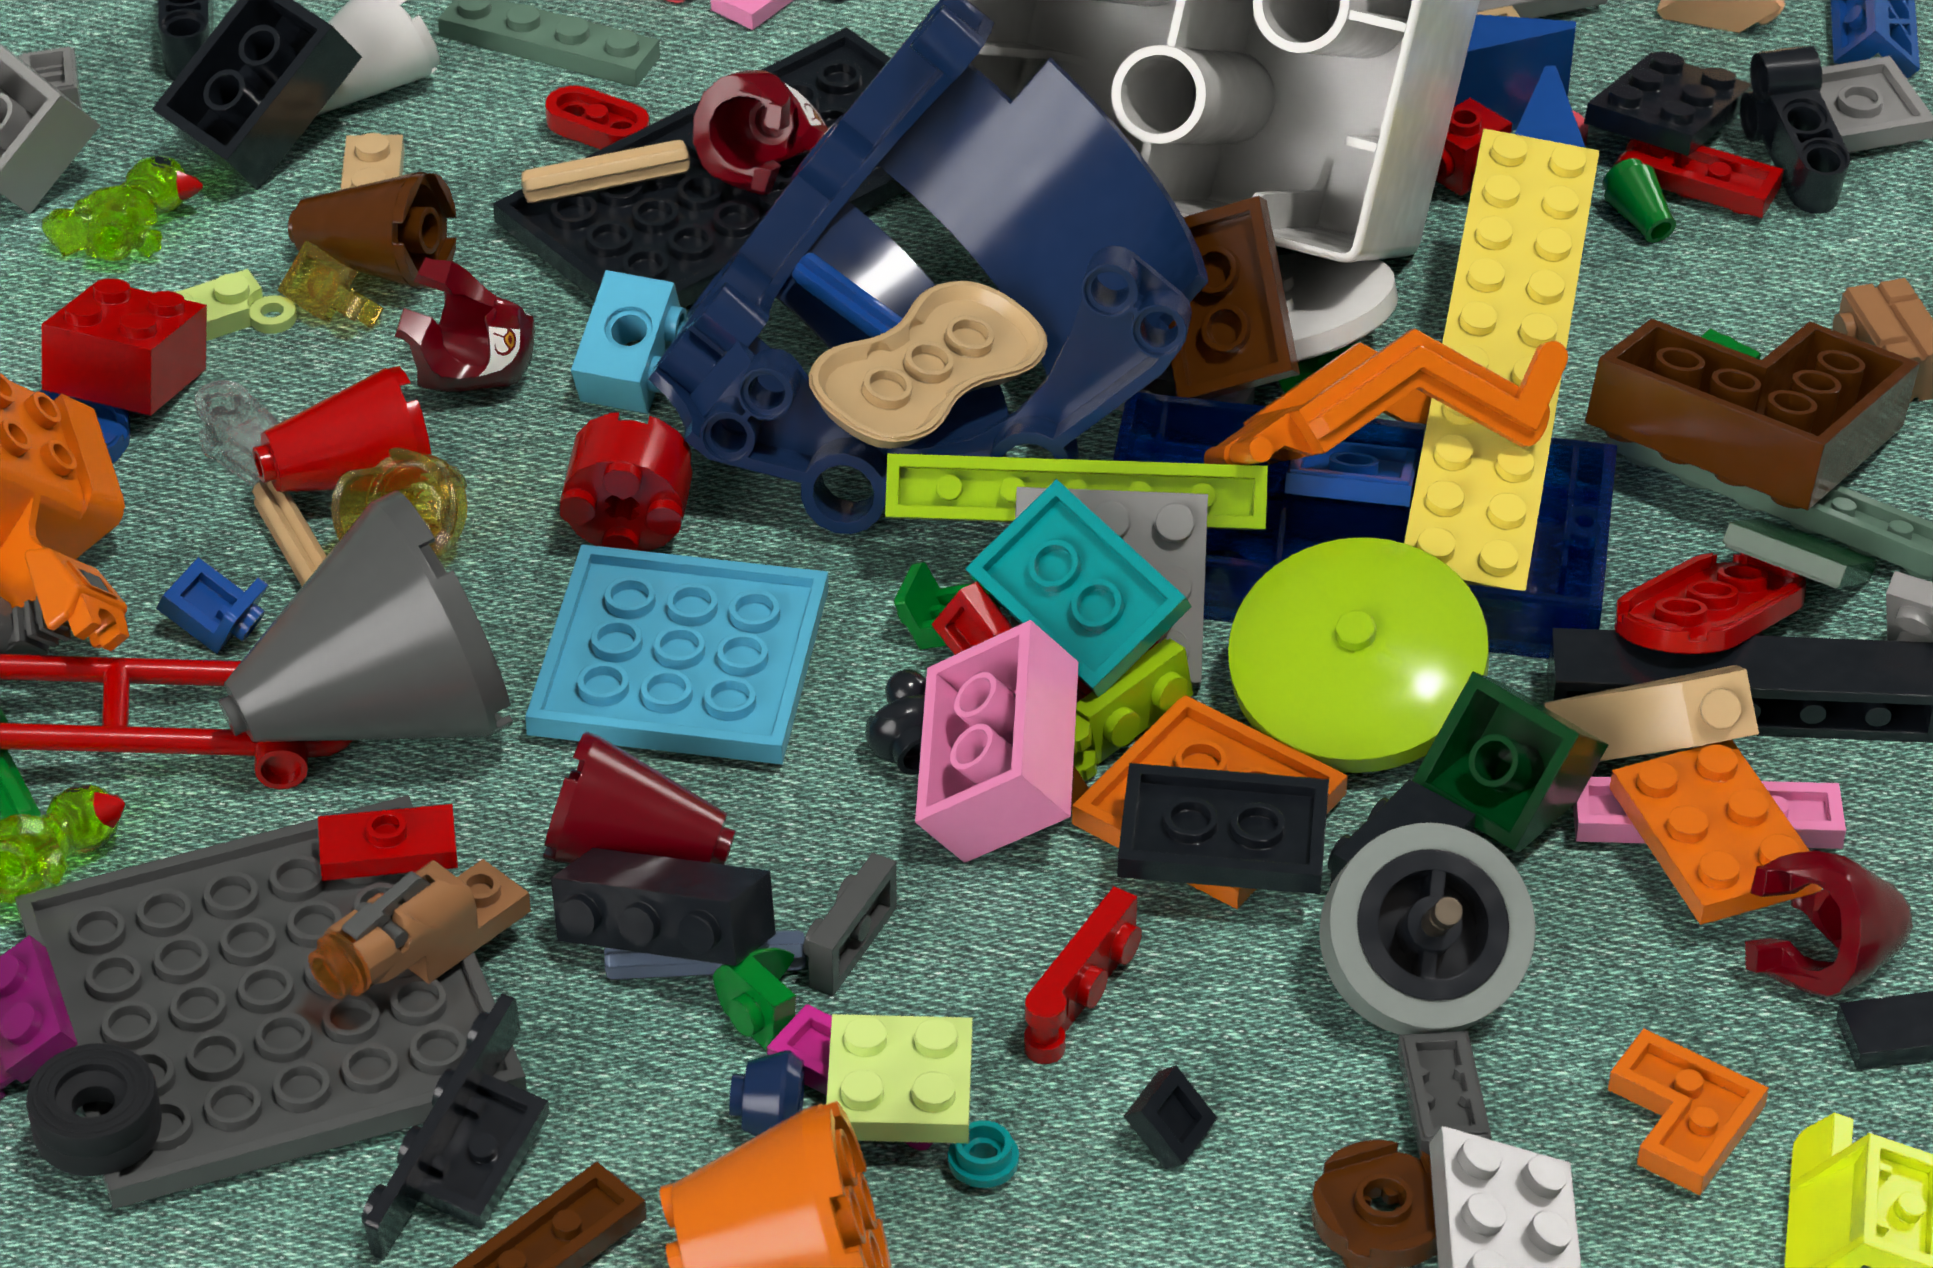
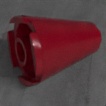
[543,731,736,865]

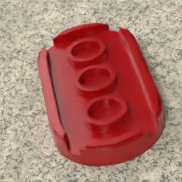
[1614,553,1806,654]

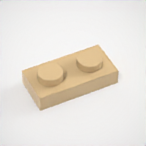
[341,133,405,190]

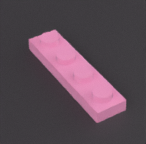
[1573,777,1846,849]

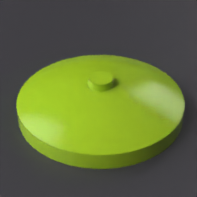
[1228,538,1489,773]

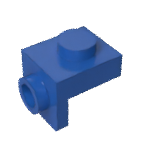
[156,557,269,654]

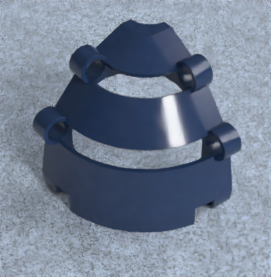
[648,0,1208,534]

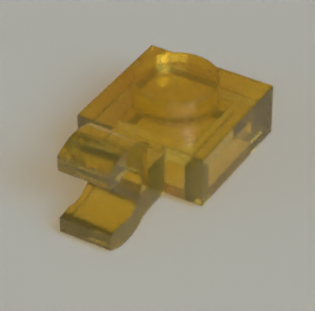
[277,240,384,329]

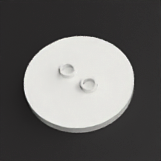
[1278,253,1398,362]

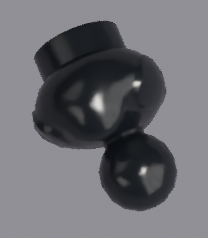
[865,669,926,775]

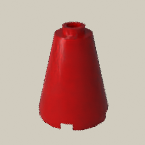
[253,366,432,492]

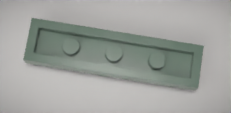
[438,0,660,88]

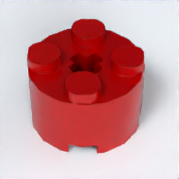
[560,412,693,552]

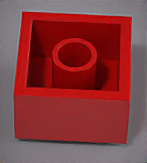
[41,279,207,416]

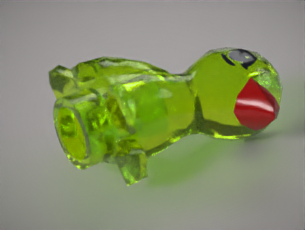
[41,155,203,261]
[0,784,125,904]

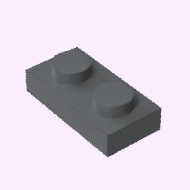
[803,852,897,996]

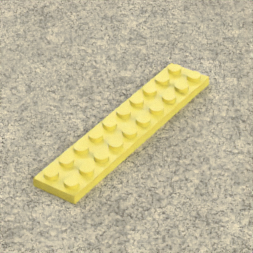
[1404,128,1599,608]

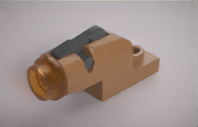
[308,859,531,1000]

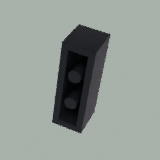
[551,848,776,966]

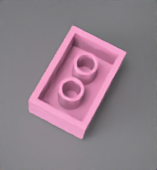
[915,620,1079,863]

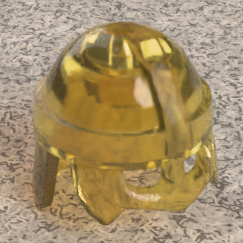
[331,448,467,557]

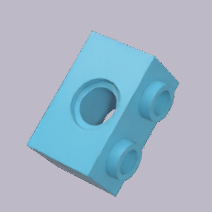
[571,270,687,414]

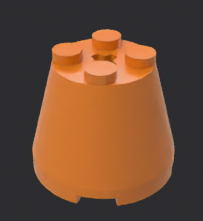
[660,1101,892,1268]

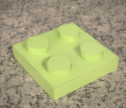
[826,1014,973,1143]

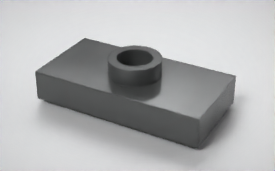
[1397,1031,1492,1158]

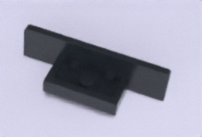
[362,993,550,1261]

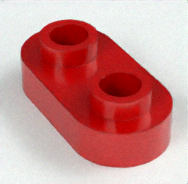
[545,85,649,150]

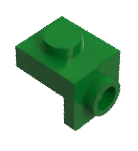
[894,562,1001,650]

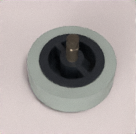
[1319,823,1536,1035]

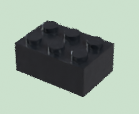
[152,0,362,190]

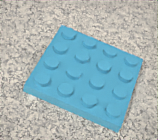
[525,544,829,765]

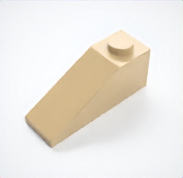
[1543,665,1759,761]

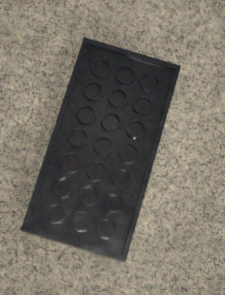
[493,27,907,308]

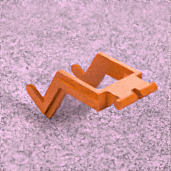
[1204,329,1568,465]

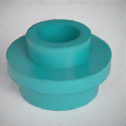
[948,1120,1019,1188]

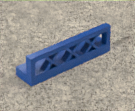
[1831,0,1920,79]

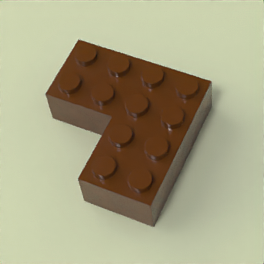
[1585,318,1920,511]

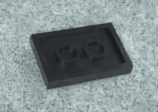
[1584,52,1752,156]
[1117,763,1329,894]

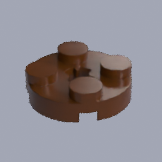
[1311,1140,1438,1268]

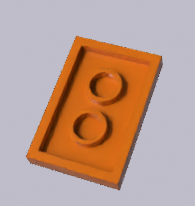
[1609,740,1822,925]

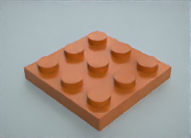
[1072,695,1348,909]

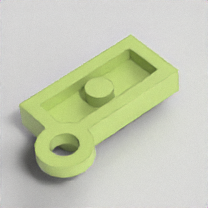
[174,269,297,341]

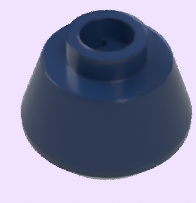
[729,1050,805,1136]

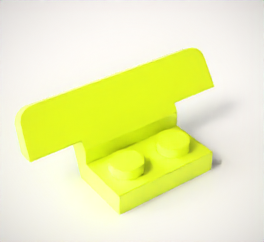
[1784,1112,1933,1268]

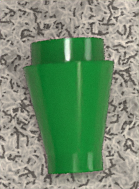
[1603,158,1676,243]

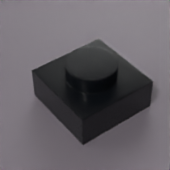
[1123,1065,1218,1169]

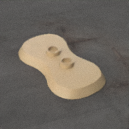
[808,281,1048,449]

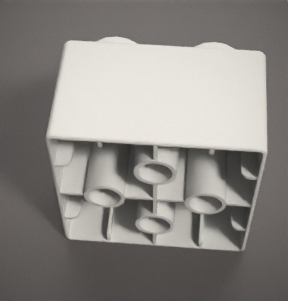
[968,0,1480,262]

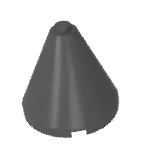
[218,490,513,742]

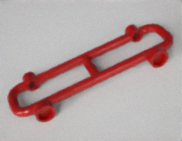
[0,654,354,789]

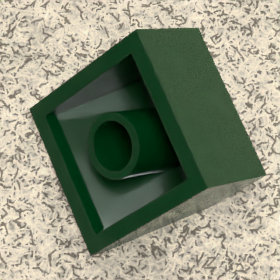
[1412,671,1609,852]

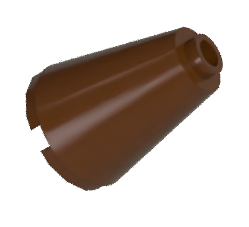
[288,172,457,289]

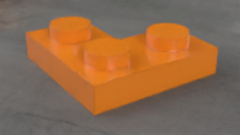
[1608,1028,1769,1195]

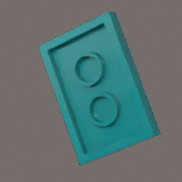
[965,479,1192,697]

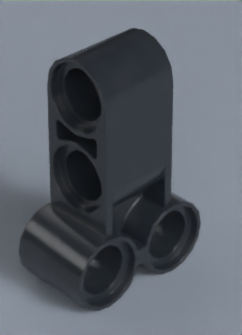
[1739,45,1850,214]

